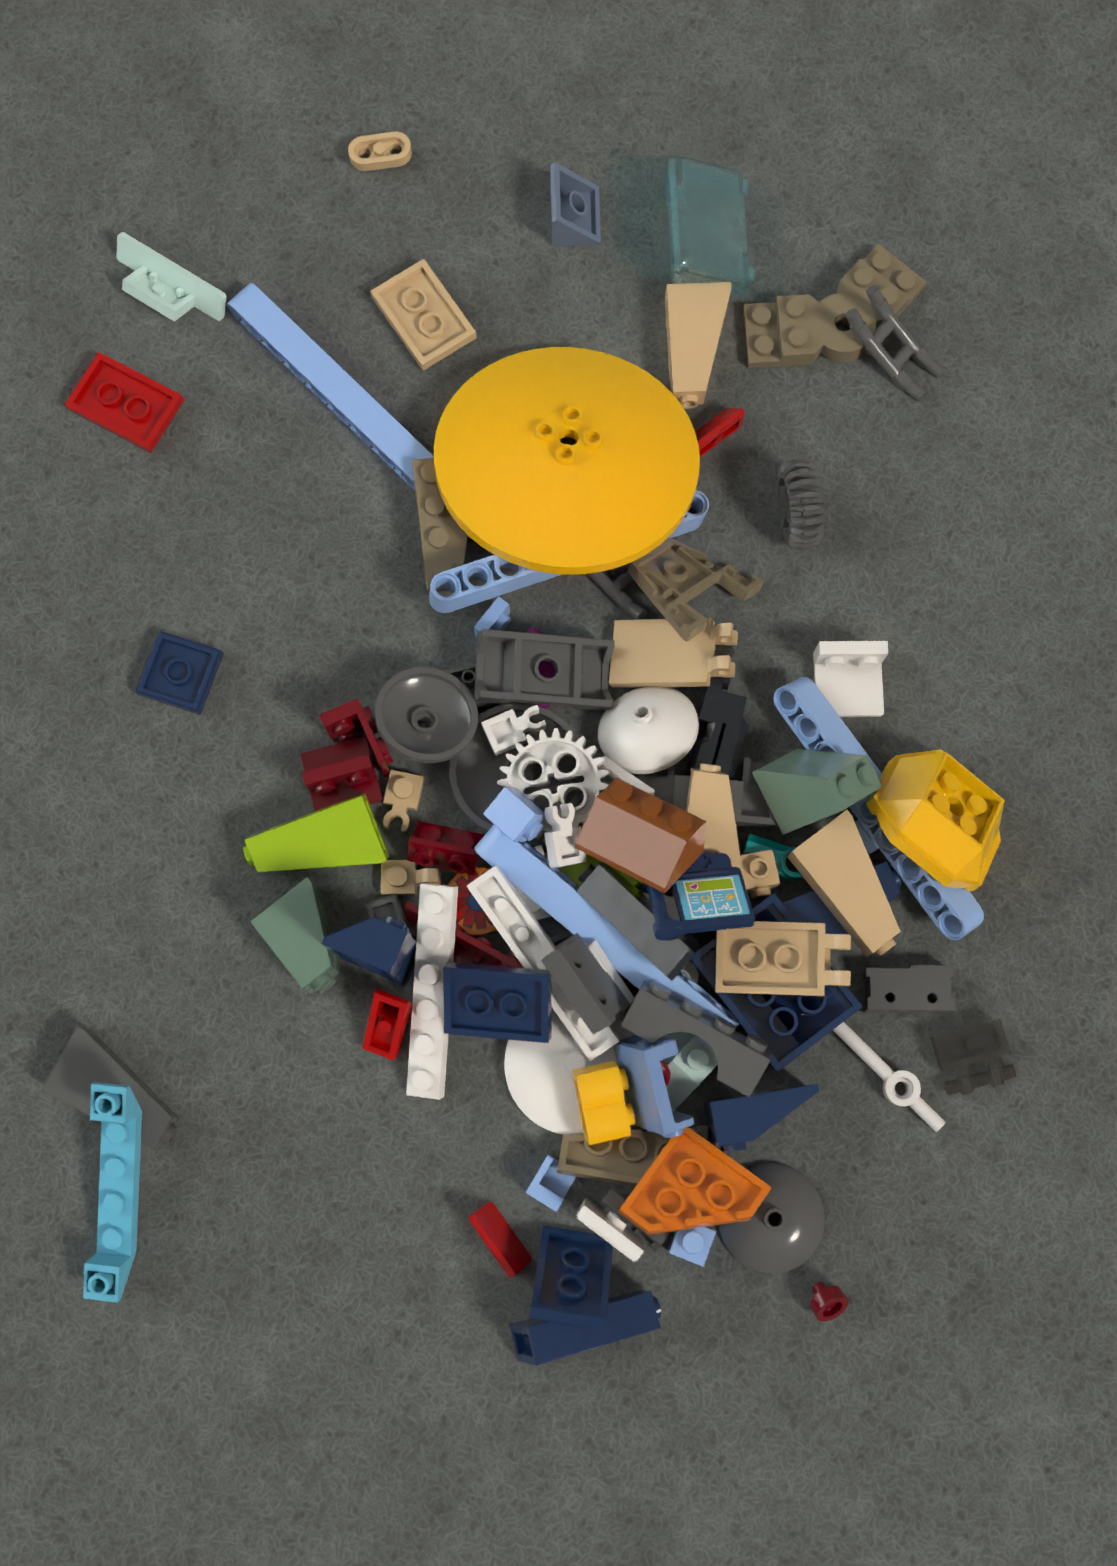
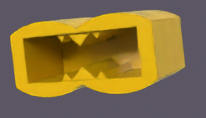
[572,1061,635,1145]

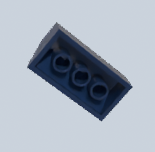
[321,915,416,985]

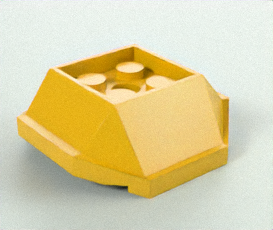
[866,749,1005,892]

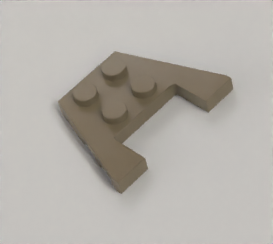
[628,538,764,642]

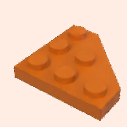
[618,1127,772,1235]

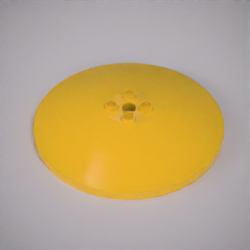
[434,347,700,575]

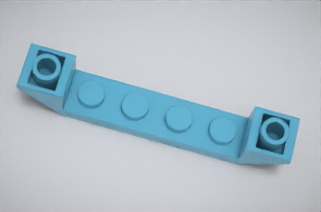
[83,1082,142,1303]

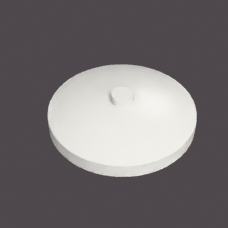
[504,1009,636,1135]

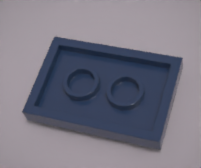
[443,962,552,1043]
[530,1225,613,1330]

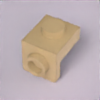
[740,850,780,899]

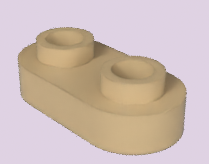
[348,132,412,171]

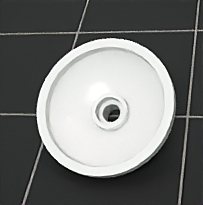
[598,687,699,774]

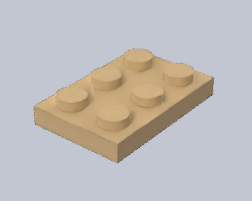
[370,259,477,371]

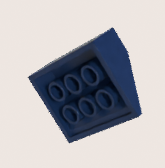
[691,893,863,1072]

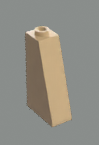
[665,282,732,409]
[685,763,744,879]
[788,810,901,957]

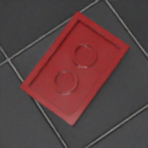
[64,352,184,453]

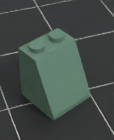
[752,749,882,835]
[250,877,340,994]

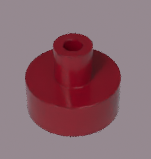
[809,1281,848,1322]

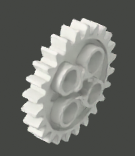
[497,728,610,840]

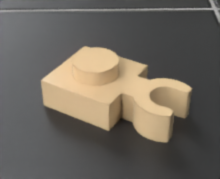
[383,770,425,833]

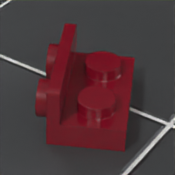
[408,821,484,875]

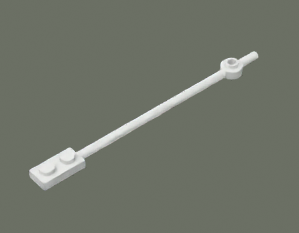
[833,1022,946,1132]

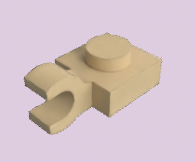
[381,860,441,896]

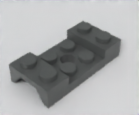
[474,629,615,711]

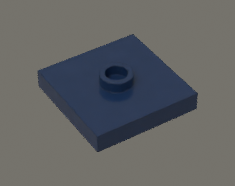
[135,631,224,715]

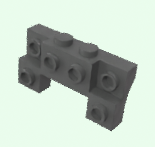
[639,757,776,829]

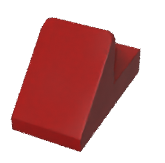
[362,989,412,1061]

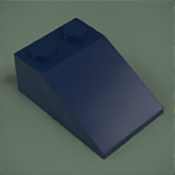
[704,1084,819,1152]

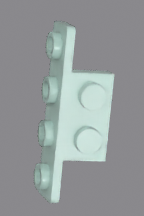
[117,232,227,322]

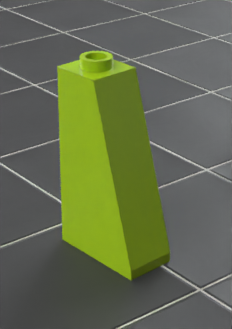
[243,793,389,872]

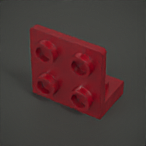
[319,698,393,776]

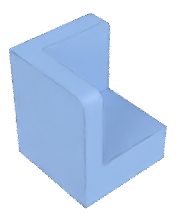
[526,1154,576,1212]

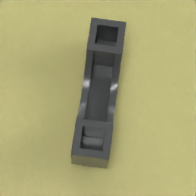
[621,981,771,1097]

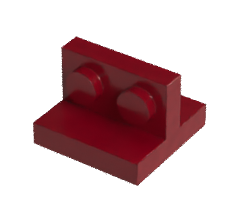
[300,736,383,811]

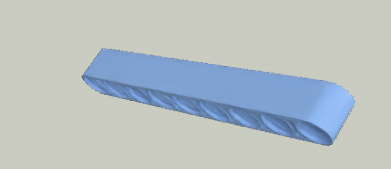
[226,283,434,490]
[429,490,709,613]
[773,677,984,941]
[474,824,739,1048]

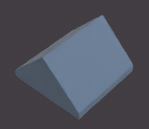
[550,162,601,246]

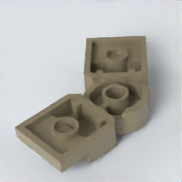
[742,244,927,368]

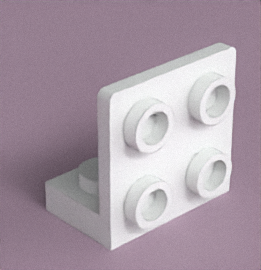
[813,641,888,717]

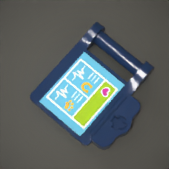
[642,851,755,941]

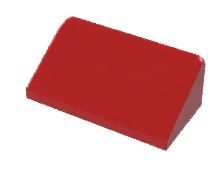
[695,408,745,458]
[469,1201,532,1278]

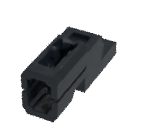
[686,655,748,780]

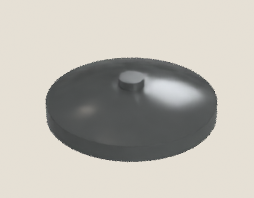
[449,703,584,835]

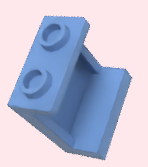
[613,1035,694,1138]

